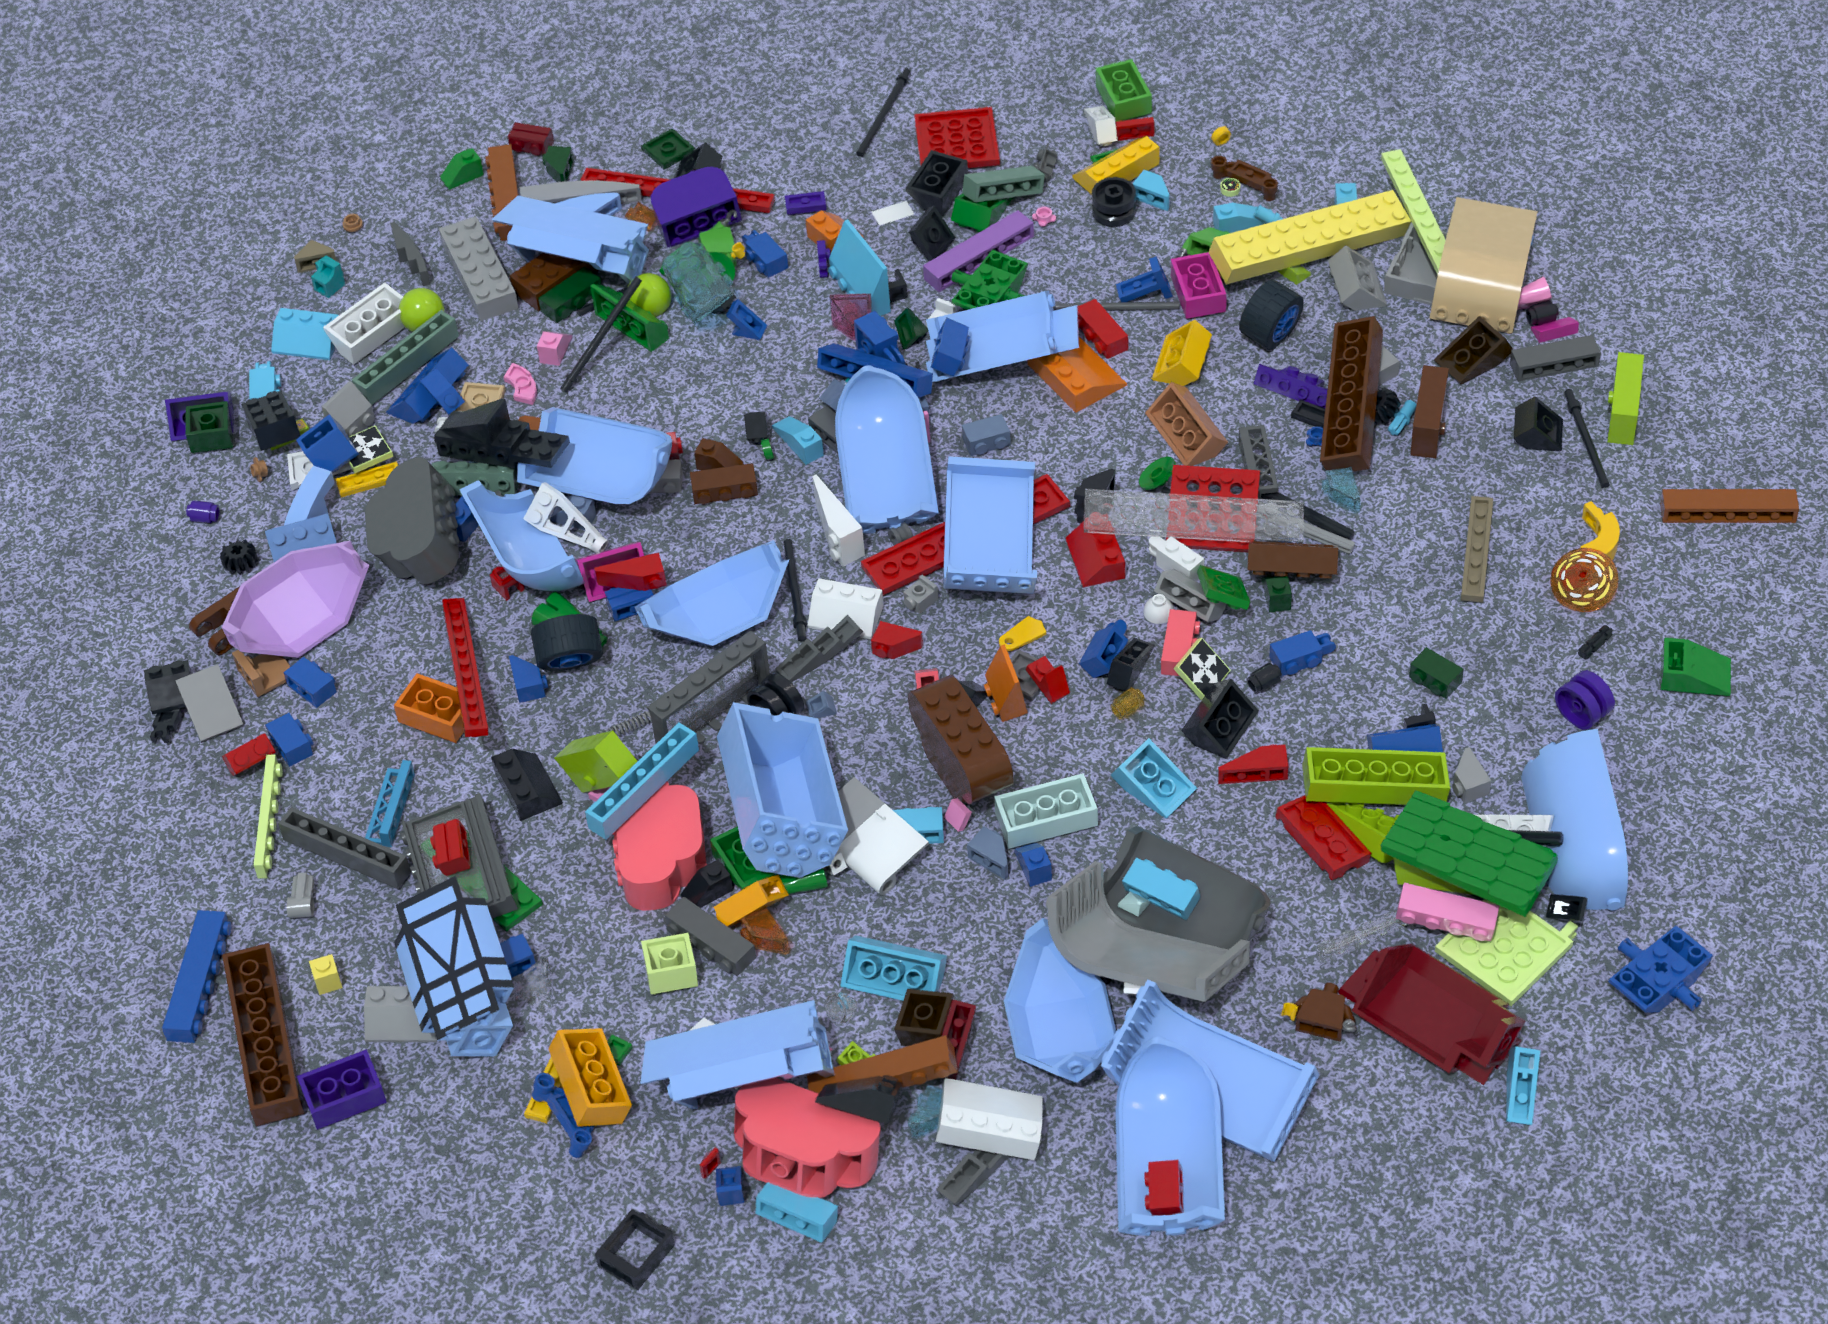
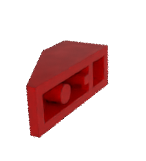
[594,552,667,591]
[1218,744,1289,784]

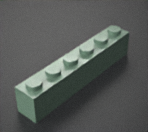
[352,310,459,405]

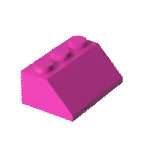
[575,542,644,602]

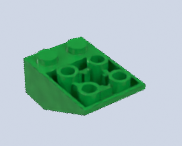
[1660,637,1731,696]

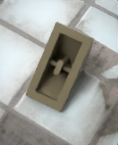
[294,239,337,273]

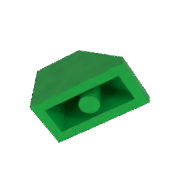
[440,148,484,190]

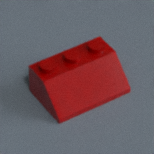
[1065,514,1125,588]

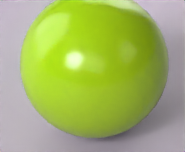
[627,273,672,317]
[398,288,445,332]

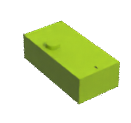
[1607,352,1644,445]
[554,730,638,793]

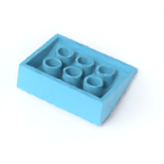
[828,219,891,316]

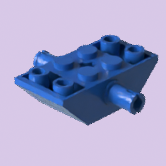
[1608,925,1713,1013]

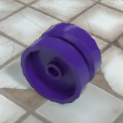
[1555,670,1615,730]

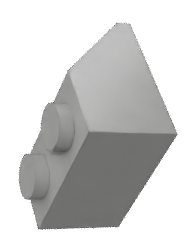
[321,381,375,437]

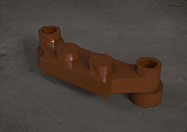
[1211,156,1278,201]

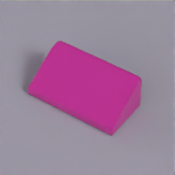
[1531,317,1579,343]

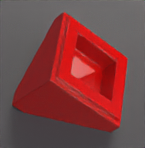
[699,1147,721,1179]

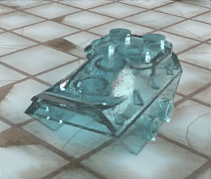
[662,242,736,325]

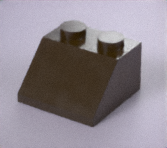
[894,989,954,1046]

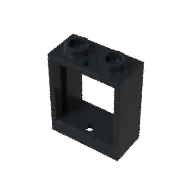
[595,1209,675,1291]

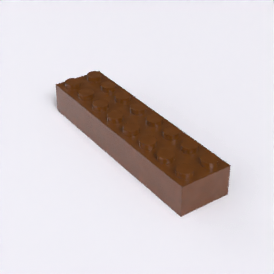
[1320,316,1383,476]
[222,943,304,1126]

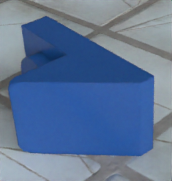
[726,299,767,340]
[716,1166,744,1206]

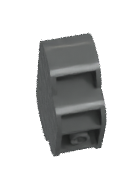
[365,457,459,584]

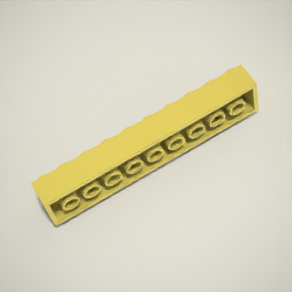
[1209,190,1411,284]

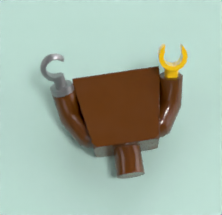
[1281,982,1357,1042]

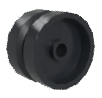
[1092,177,1136,227]
[747,673,804,716]

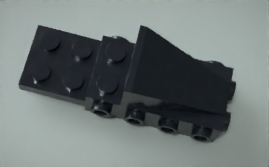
[434,399,570,468]

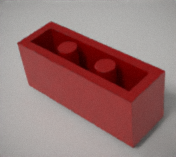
[1078,299,1128,359]

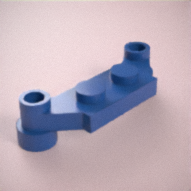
[532,1073,594,1158]

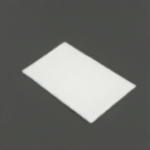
[872,201,914,226]

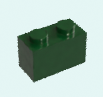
[1409,647,1464,699]

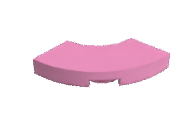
[504,363,537,405]

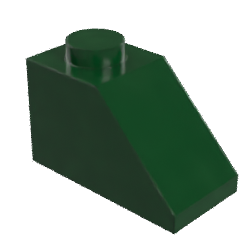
[543,146,574,182]
[1261,576,1292,613]

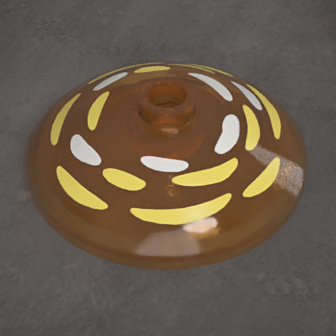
[1550,548,1619,612]

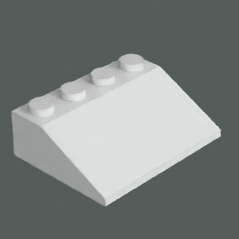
[936,1078,1042,1160]

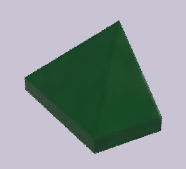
[894,307,928,350]

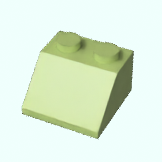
[641,933,698,994]

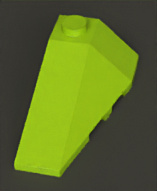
[1326,802,1399,863]

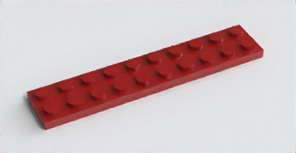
[861,474,1070,595]

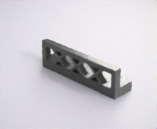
[1238,425,1279,503]

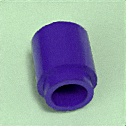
[186,500,220,524]

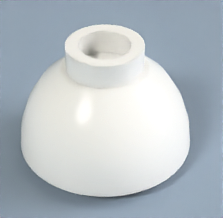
[1143,594,1174,624]

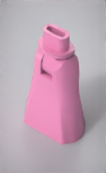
[1517,277,1552,310]

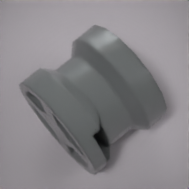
[888,522,913,545]

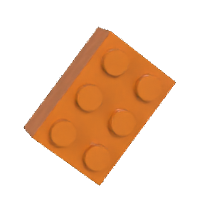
[394,673,464,743]

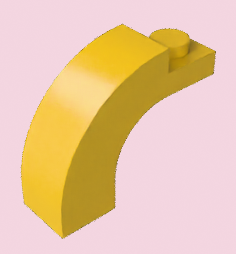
[1578,501,1620,574]

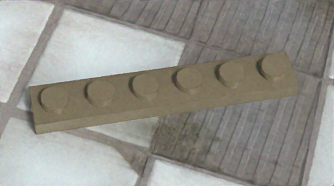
[1461,496,1493,603]

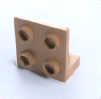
[232,650,290,697]

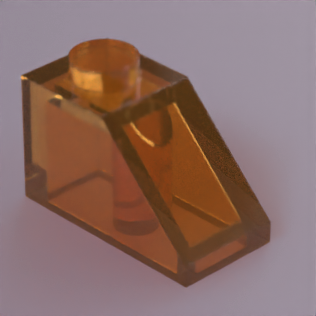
[740,907,790,955]

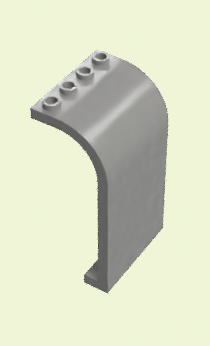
[1046,861,1250,1002]

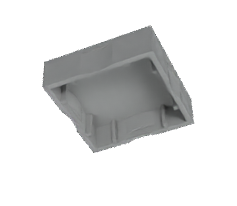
[1384,222,1447,305]

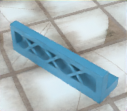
[365,760,415,847]

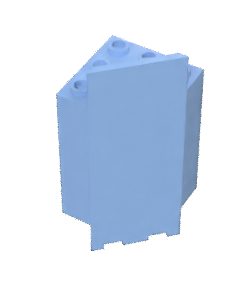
[491,196,649,284]
[640,1000,835,1109]

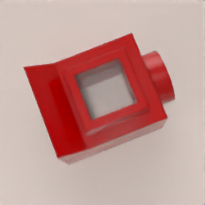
[489,566,524,601]

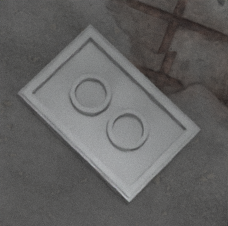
[175,664,243,742]

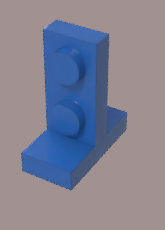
[1116,256,1173,302]

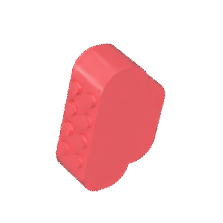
[613,781,707,911]
[734,1078,880,1198]

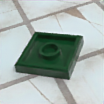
[641,128,695,170]

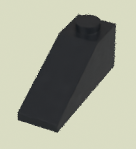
[1106,638,1155,691]

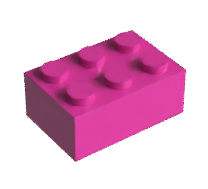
[1171,252,1226,319]

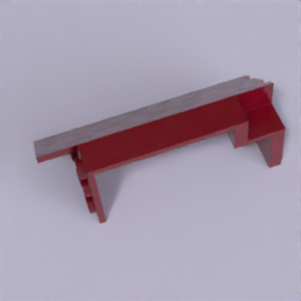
[1338,944,1526,1085]

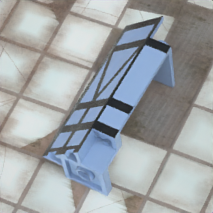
[394,876,514,1056]

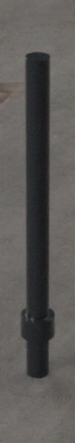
[1564,389,1610,488]
[783,539,807,642]

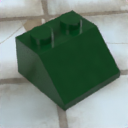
[186,401,233,453]

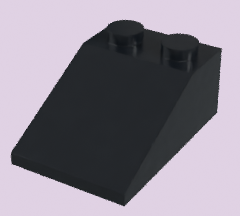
[815,1075,903,1124]

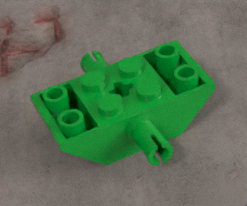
[951,250,1028,310]

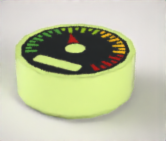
[1220,178,1240,197]

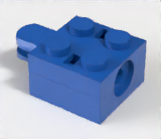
[854,311,905,365]

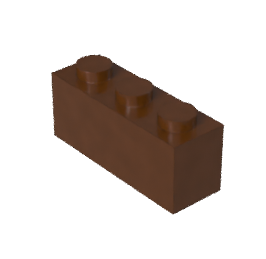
[690,463,758,505]

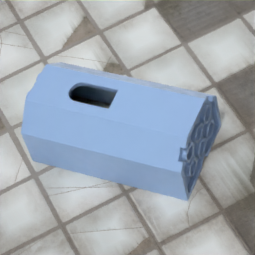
[717,702,848,878]

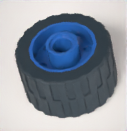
[1239,279,1304,350]
[531,614,603,671]

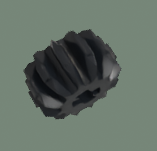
[1375,387,1401,425]
[220,539,258,575]

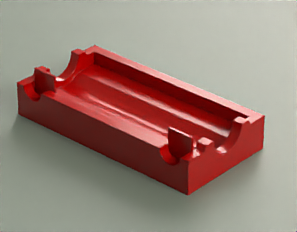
[1275,795,1371,881]

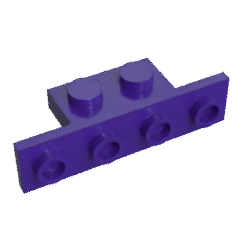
[1253,364,1327,408]

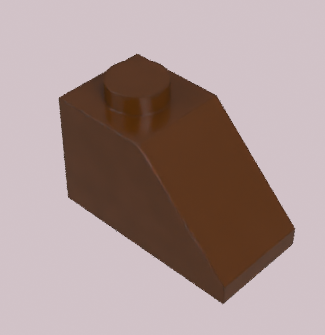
[694,438,744,470]

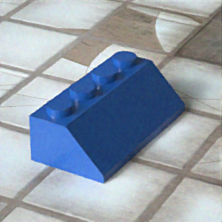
[386,347,469,424]

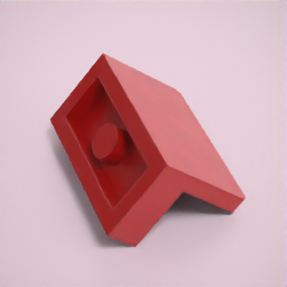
[1115,117,1154,141]

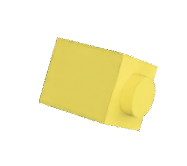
[309,954,343,995]

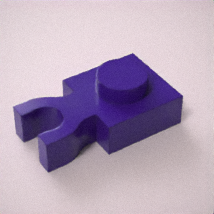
[817,240,830,278]

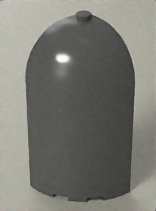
[1103,826,1270,950]

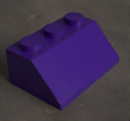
[165,391,234,441]

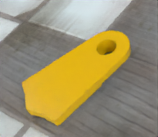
[999,616,1047,651]

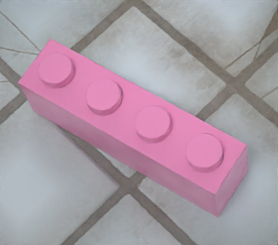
[1395,883,1499,942]

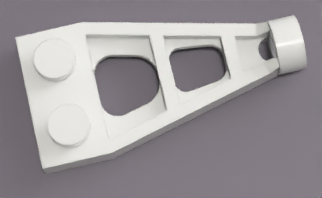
[523,482,608,553]

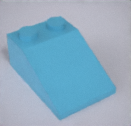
[1111,738,1197,818]

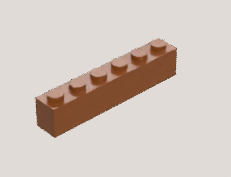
[485,144,519,241]
[1660,489,1799,523]
[807,1035,958,1094]

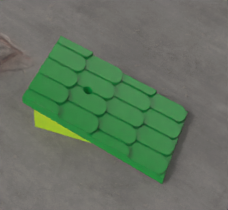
[1381,790,1558,918]

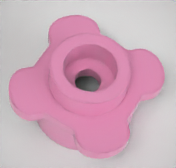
[1032,207,1056,226]

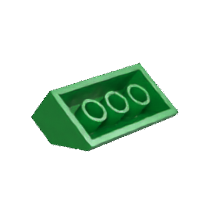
[590,284,669,352]

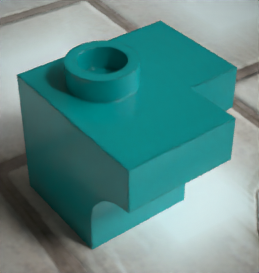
[311,256,346,298]

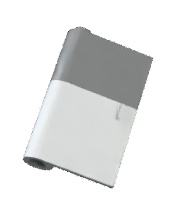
[838,777,929,895]

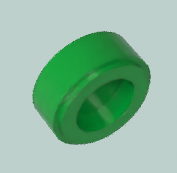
[761,438,774,461]

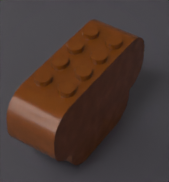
[908,674,1014,804]

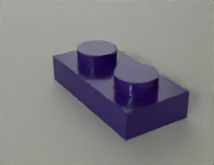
[785,191,826,215]

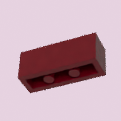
[942,999,976,1080]

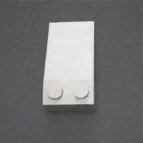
[813,475,865,567]

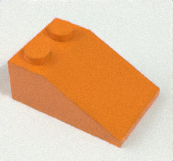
[983,644,1028,722]

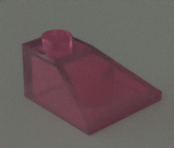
[830,294,873,340]

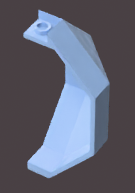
[635,540,789,646]
[1004,918,1116,1083]

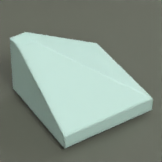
[1118,891,1151,916]

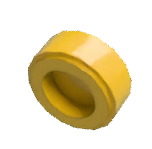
[1211,126,1231,146]

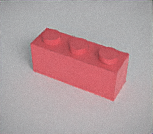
[1161,609,1200,676]

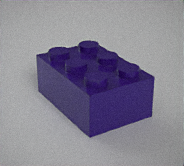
[297,1049,387,1130]

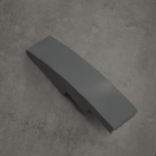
[391,222,430,286]
[775,615,863,682]
[936,1149,1010,1206]

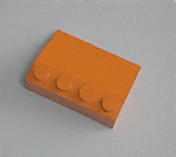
[1027,337,1127,413]

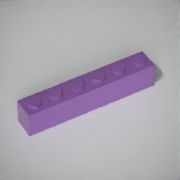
[923,210,1034,292]

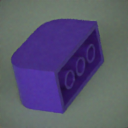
[651,167,742,248]

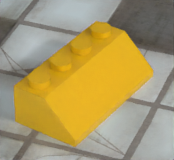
[1072,136,1160,195]

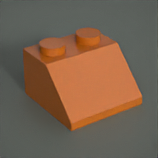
[805,210,863,255]

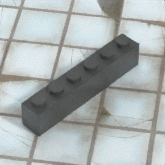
[278,807,411,889]

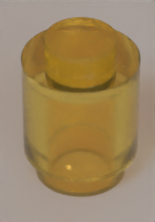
[1110,687,1145,719]

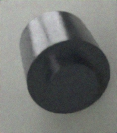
[1526,301,1559,326]
[1247,662,1282,693]

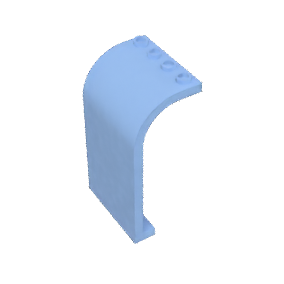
[943,456,1037,594]
[1101,979,1319,1162]

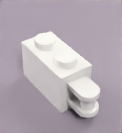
[1149,536,1204,581]

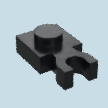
[150,709,182,743]

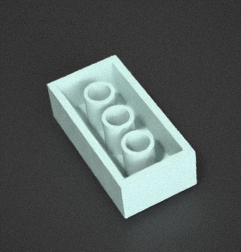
[994,773,1098,849]

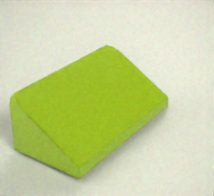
[1277,265,1311,285]

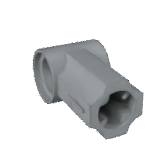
[287,873,315,918]

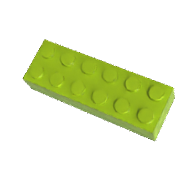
[1302,747,1450,805]

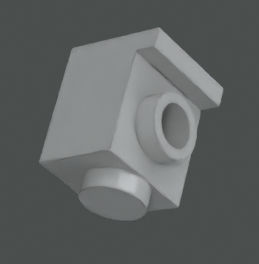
[903,575,938,614]

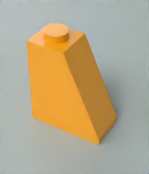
[714,875,789,927]

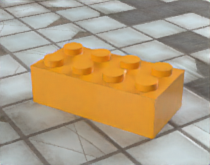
[548,1028,632,1127]

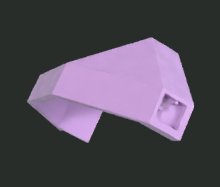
[222,541,369,658]

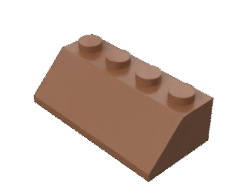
[1145,382,1228,466]

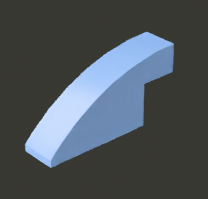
[556,193,622,216]
[284,466,335,525]

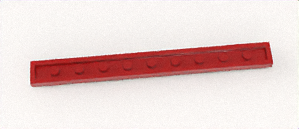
[580,168,775,213]
[442,598,488,737]

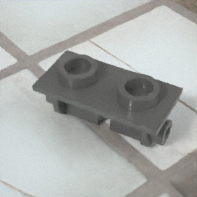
[1034,143,1058,183]

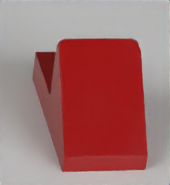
[1025,656,1070,704]

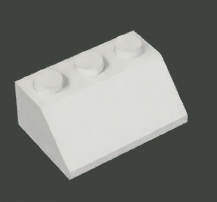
[807,578,884,639]

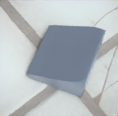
[806,690,837,718]

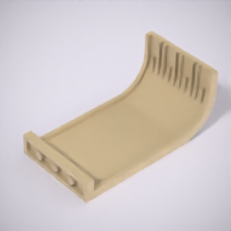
[1429,197,1537,334]

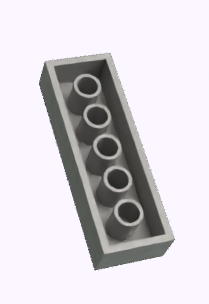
[439,216,519,321]

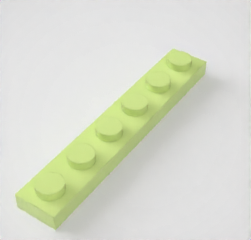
[254,754,283,878]

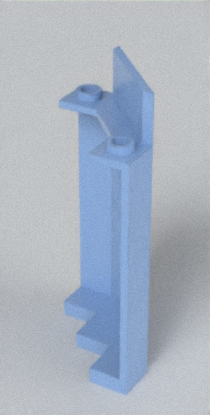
[926,290,1079,382]

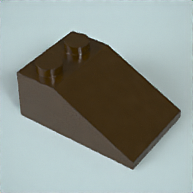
[1434,316,1513,385]

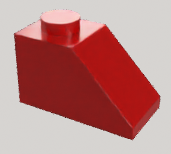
[871,621,923,659]

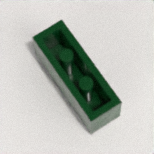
[538,267,601,324]

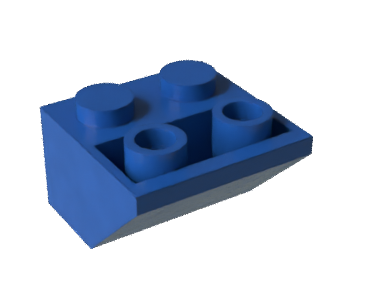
[296,414,359,474]

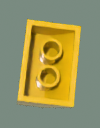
[1152,319,1212,386]

